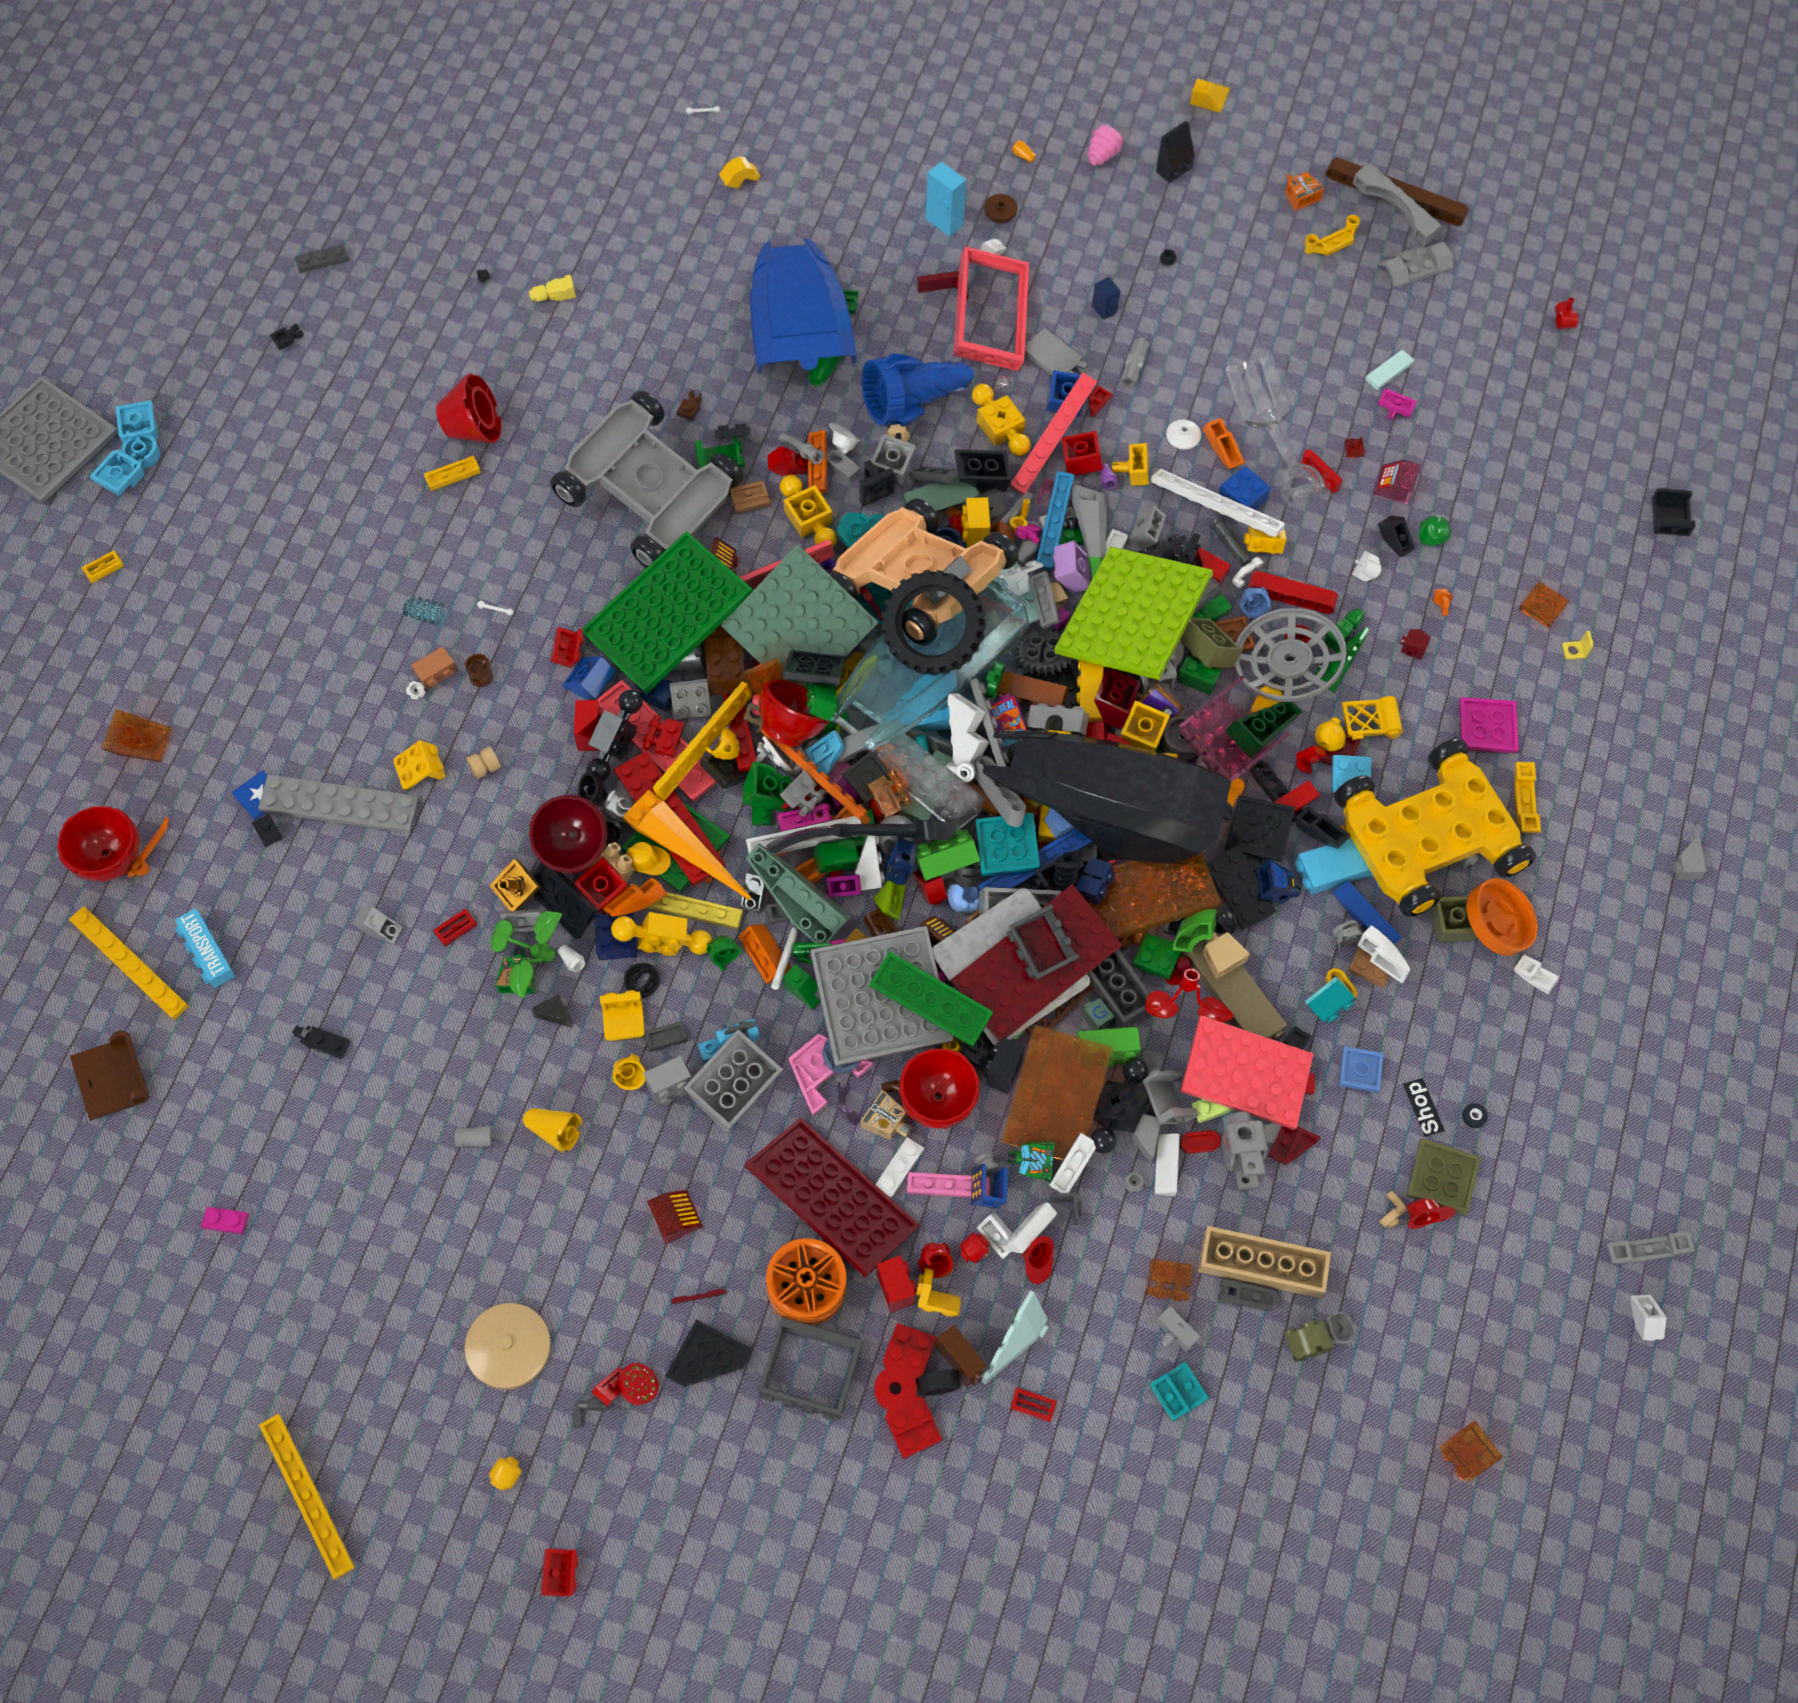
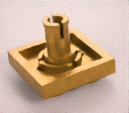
[489,859,541,911]

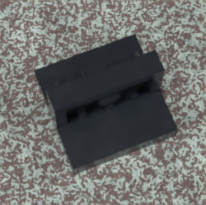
[859,460,895,507]

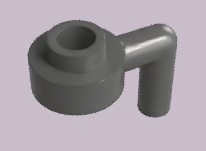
[573,1395,610,1428]

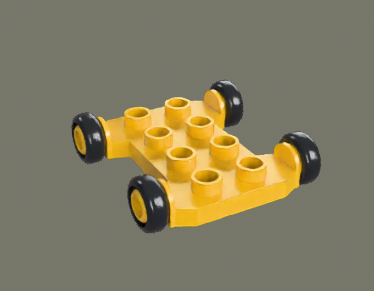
[1334,738,1536,917]

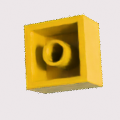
[962,497,990,548]
[1120,700,1170,751]

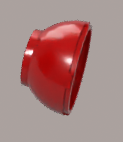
[759,680,830,747]

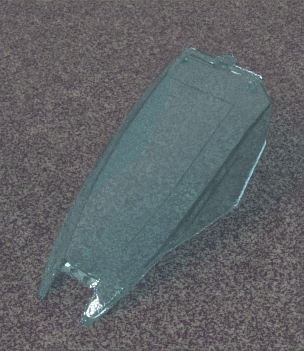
[831,576,1029,750]

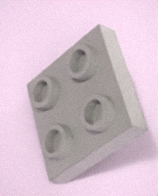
[670,679,711,720]

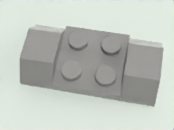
[1378,242,1454,288]

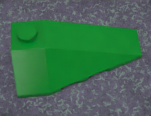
[1315,627,1369,693]
[743,761,821,811]

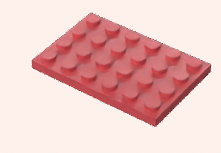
[1180,1015,1314,1130]

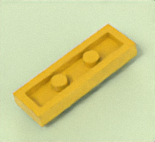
[424,455,481,491]

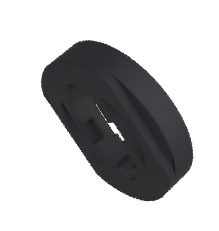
[624,963,660,998]

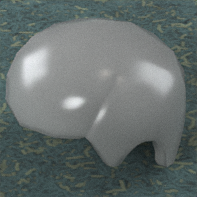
[1324,1312,1355,1344]

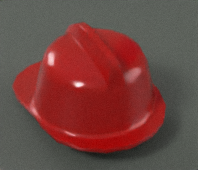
[1407,1198,1456,1229]
[1021,1236,1054,1284]

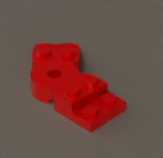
[874,1323,942,1460]

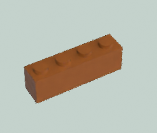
[995,671,1069,707]

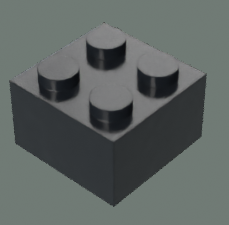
[984,1037,1025,1094]

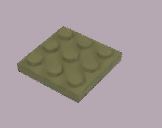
[1406,1138,1481,1216]

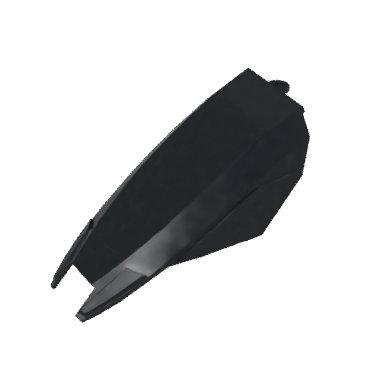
[983,731,1234,864]

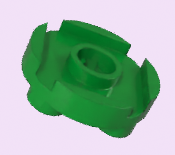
[984,661,1005,699]

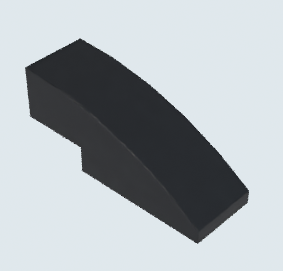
[1295,806,1351,849]

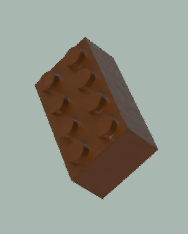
[705,622,745,696]

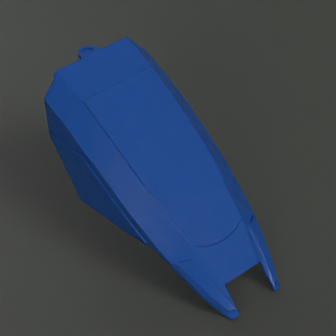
[750,238,857,374]

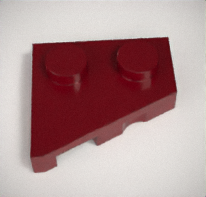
[1268,1126,1321,1166]

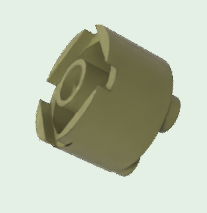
[1284,1320,1334,1362]

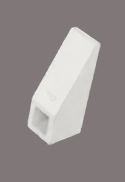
[855,836,884,890]

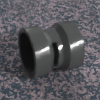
[953,865,975,887]

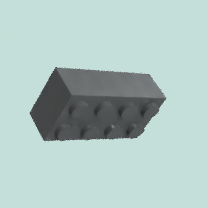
[1087,949,1150,1028]

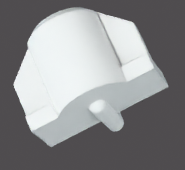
[1352,551,1381,582]

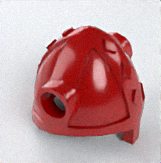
[917,1242,954,1278]

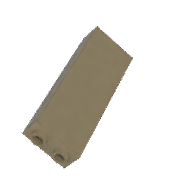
[1184,932,1287,1040]

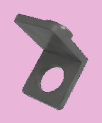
[1051,1193,1082,1225]

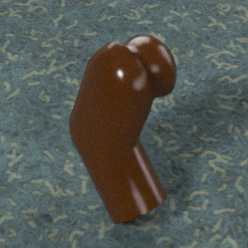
[881,1080,900,1096]

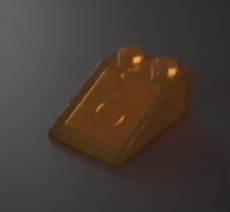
[101,709,172,763]
[1439,1420,1503,1483]

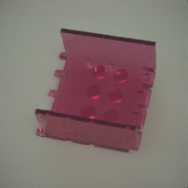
[1179,675,1290,782]

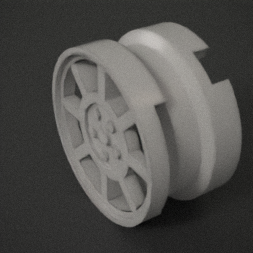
[1332,920,1363,947]

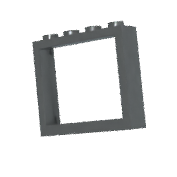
[758,1317,863,1421]

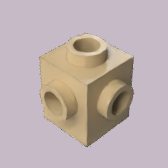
[885,424,910,443]

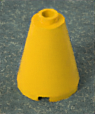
[523,1108,582,1153]

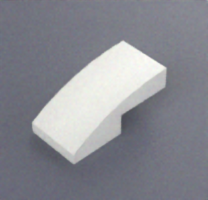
[1514,955,1559,995]

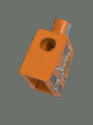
[1285,171,1325,211]

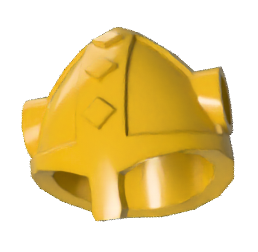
[1315,717,1346,751]
[705,726,740,760]
[612,1054,646,1090]

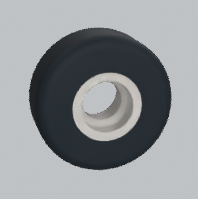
[1462,1103,1488,1128]

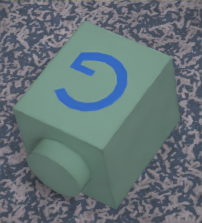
[1082,998,1114,1030]

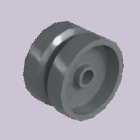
[1159,716,1205,762]

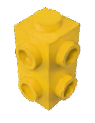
[1243,526,1287,554]

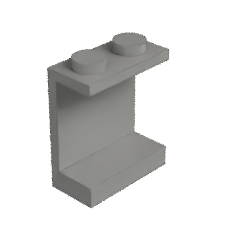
[1142,1070,1199,1125]

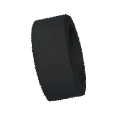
[919,1369,961,1396]

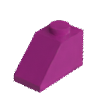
[826,874,862,897]

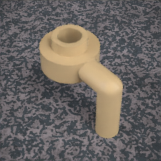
[1379,1190,1407,1229]

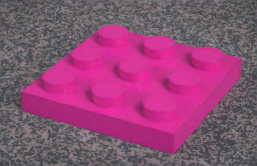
[1459,697,1519,754]

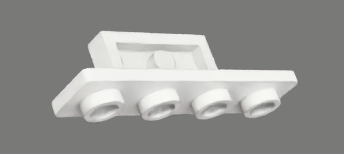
[984,560,1043,603]

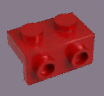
[550,627,584,668]
[541,1548,579,1597]

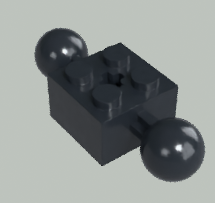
[586,690,643,781]
[1091,1058,1150,1154]

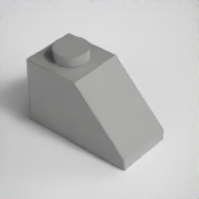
[1673,837,1707,880]
[1131,1114,1160,1162]

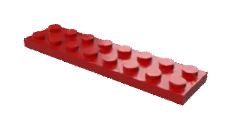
[614,751,726,887]

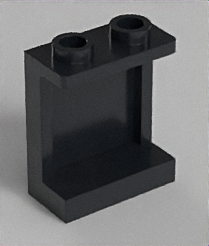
[1652,488,1696,536]

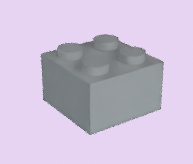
[644,1056,691,1106]

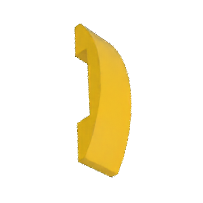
[1514,762,1541,833]

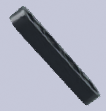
[1251,760,1303,822]

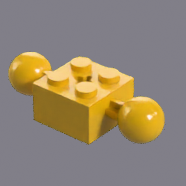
[972,384,1031,456]
[780,475,837,547]
[611,912,713,956]

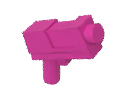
[1015,523,1042,544]

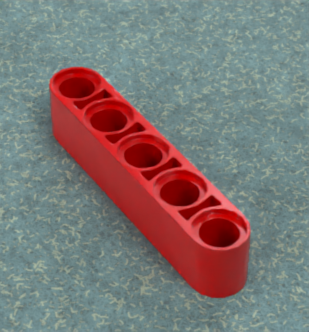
[1248,571,1338,614]

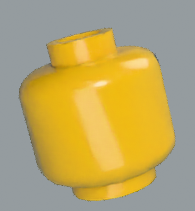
[489,1456,522,1491]

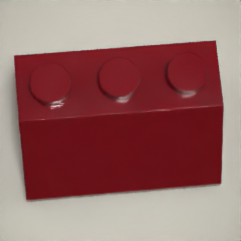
[1094,667,1141,730]

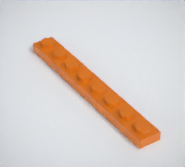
[761,729,871,824]

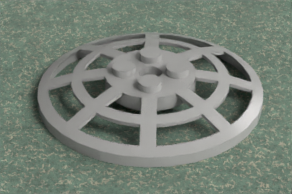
[1235,608,1346,702]

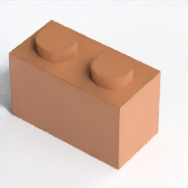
[411,647,457,690]

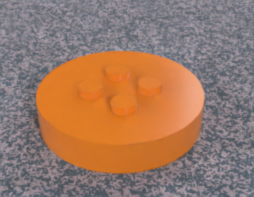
[1466,878,1538,956]

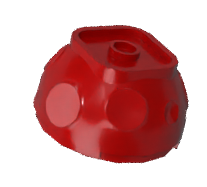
[57,806,140,882]
[899,1049,980,1129]

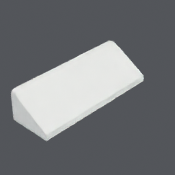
[1155,1133,1179,1196]
[1002,1202,1057,1253]

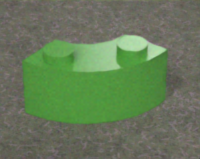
[1173,909,1216,953]

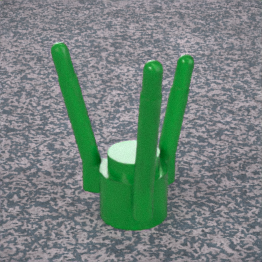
[793,942,832,965]

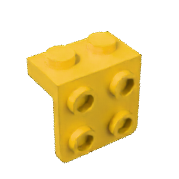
[393,740,445,790]
[600,990,644,1041]
[916,1268,961,1317]

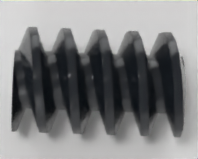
[1052,852,1080,893]

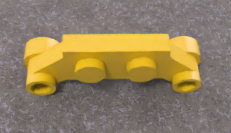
[1304,215,1360,256]

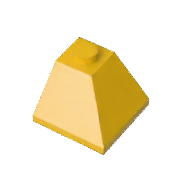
[1190,78,1230,113]

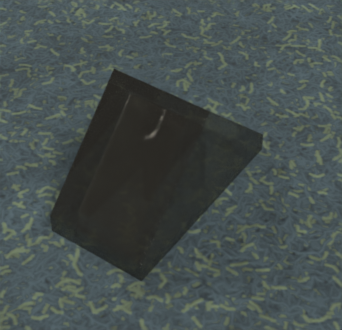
[532,994,573,1028]

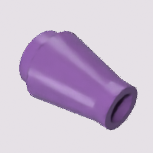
[1100,463,1118,490]

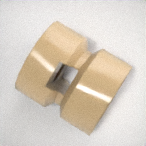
[466,746,501,780]

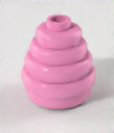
[1087,125,1124,166]

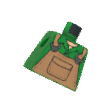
[495,947,536,994]

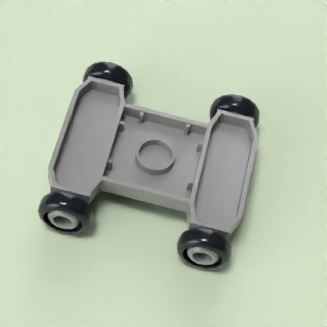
[550,391,743,568]

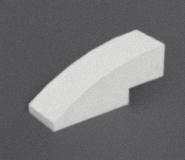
[1357,925,1410,983]

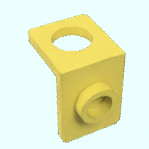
[1562,631,1593,659]

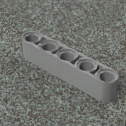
[974,756,1026,827]

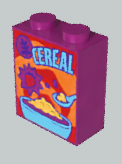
[990,694,1029,749]

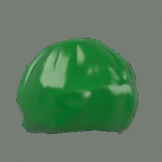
[1419,516,1451,546]

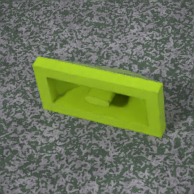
[873,881,906,921]

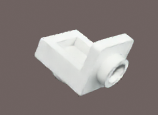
[980,239,1006,255]

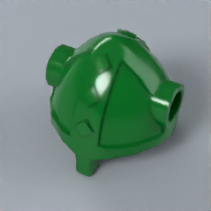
[706,935,742,971]

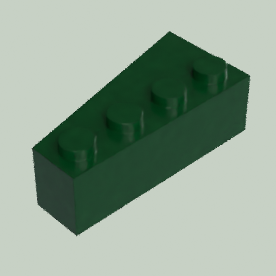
[1225,701,1303,758]

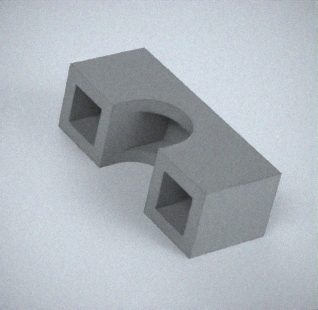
[1027,703,1089,737]

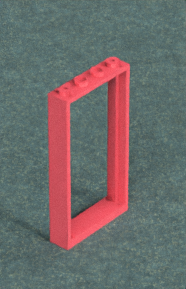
[953,246,1029,371]

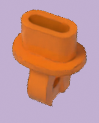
[1433,589,1453,616]

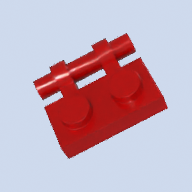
[642,714,685,758]

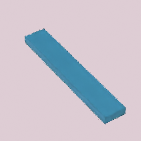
[1036,471,1074,572]

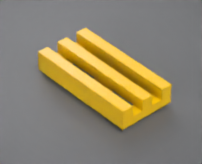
[81,550,124,584]

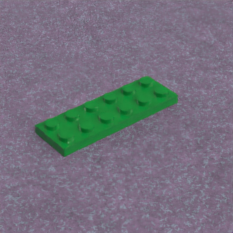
[869,951,993,1048]

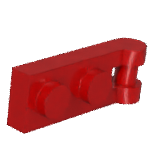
[1301,449,1343,494]

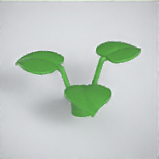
[490,911,563,998]

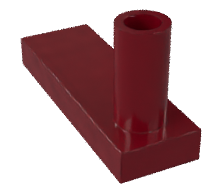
[917,271,969,300]

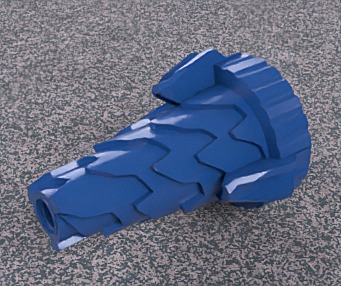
[861,353,974,427]

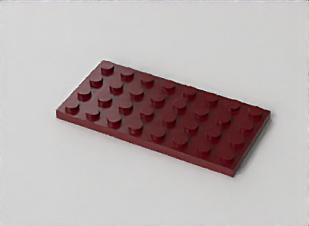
[950,884,1122,1043]
[745,1117,920,1278]

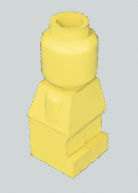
[529,275,576,302]

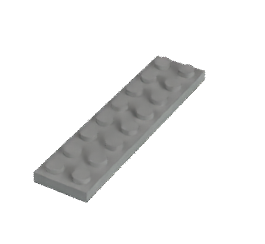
[258,775,419,833]

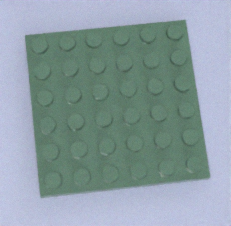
[721,544,879,687]

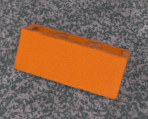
[738,924,791,984]

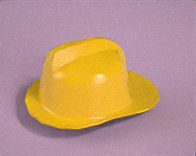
[625,842,671,876]

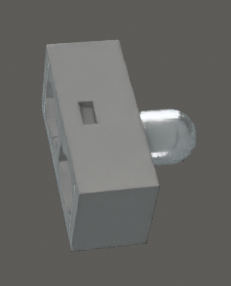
[1156,1306,1200,1352]

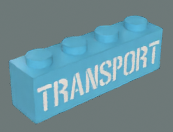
[175,908,236,988]

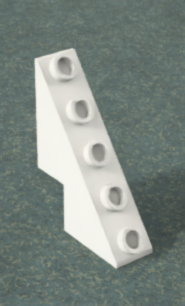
[947,694,989,785]

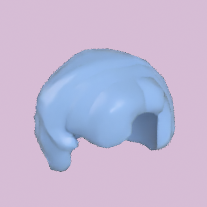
[947,884,979,914]

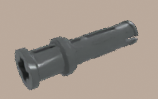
[1210,517,1251,567]

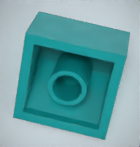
[1305,977,1357,1023]

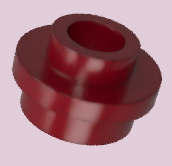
[1177,955,1191,974]

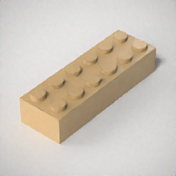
[1197,1226,1331,1299]

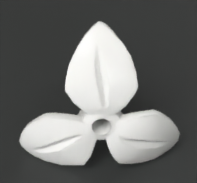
[748,742,777,771]

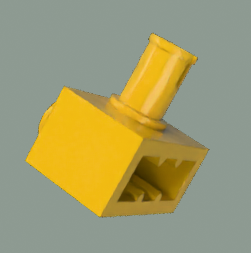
[1112,443,1149,486]

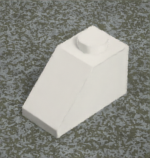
[1630,1295,1666,1341]

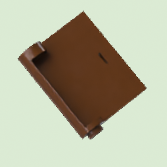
[70,1030,150,1121]

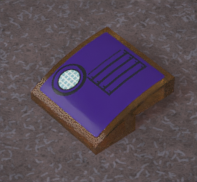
[1132,683,1184,723]

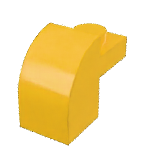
[719,157,760,188]

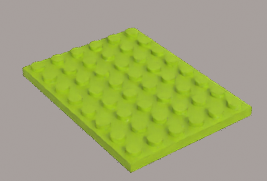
[1054,546,1213,680]

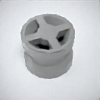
[974,1152,999,1175]

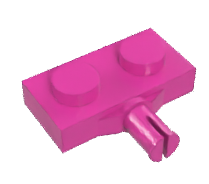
[1377,388,1417,420]

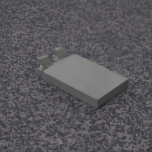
[1025,329,1088,376]

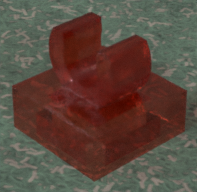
[1344,438,1365,458]

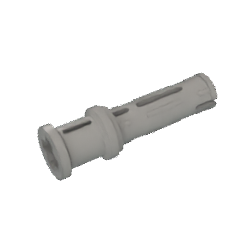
[779,431,824,465]

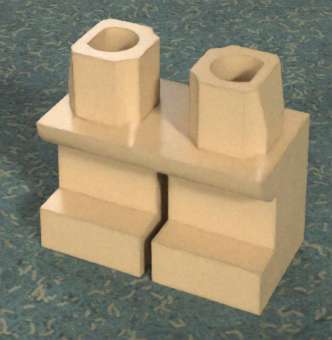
[590,842,634,883]

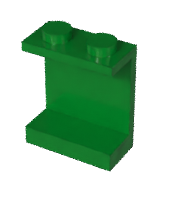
[695,436,745,470]

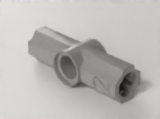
[1121,338,1149,387]

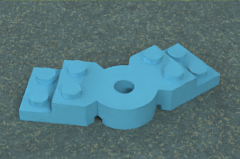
[90,400,160,496]

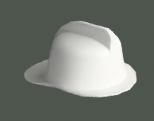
[829,423,861,454]

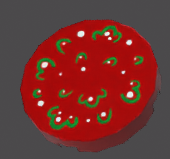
[617,1363,659,1406]

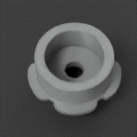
[1124,1172,1144,1192]

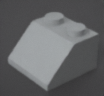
[871,434,916,485]

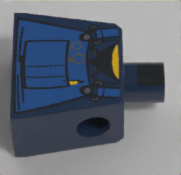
[885,838,917,885]
[1257,859,1301,904]

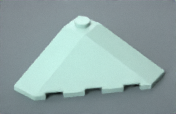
[982,1291,1048,1384]

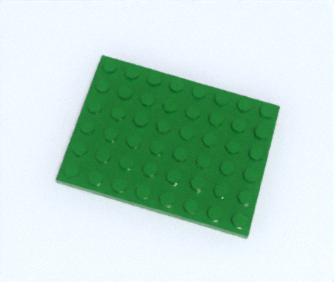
[582,531,753,694]

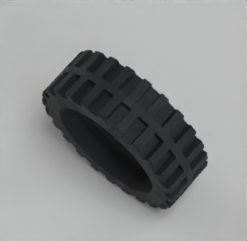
[881,570,987,676]

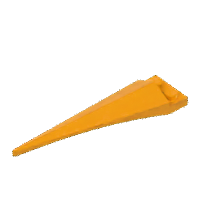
[623,790,751,900]

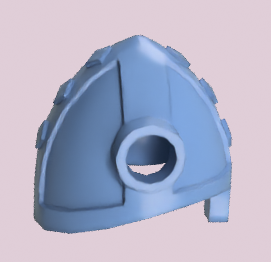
[1238,587,1271,618]

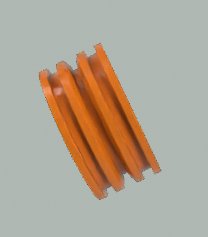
[766,1238,846,1326]

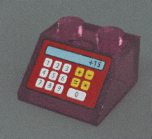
[1374,459,1421,504]

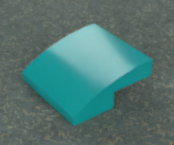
[1149,1362,1210,1421]

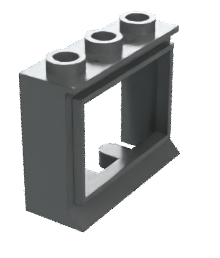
[1007,904,1079,981]

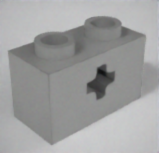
[1130,505,1166,549]

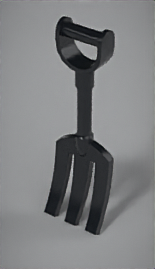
[766,820,955,854]

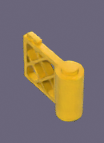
[1341,696,1403,740]

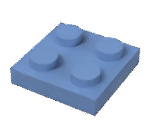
[1338,1046,1384,1093]

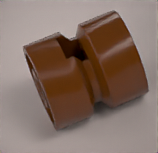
[465,653,493,687]

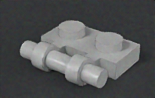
[780,770,826,817]

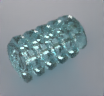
[403,595,444,626]

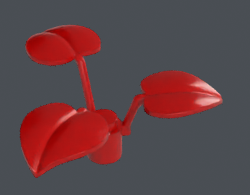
[1145,958,1234,1023]

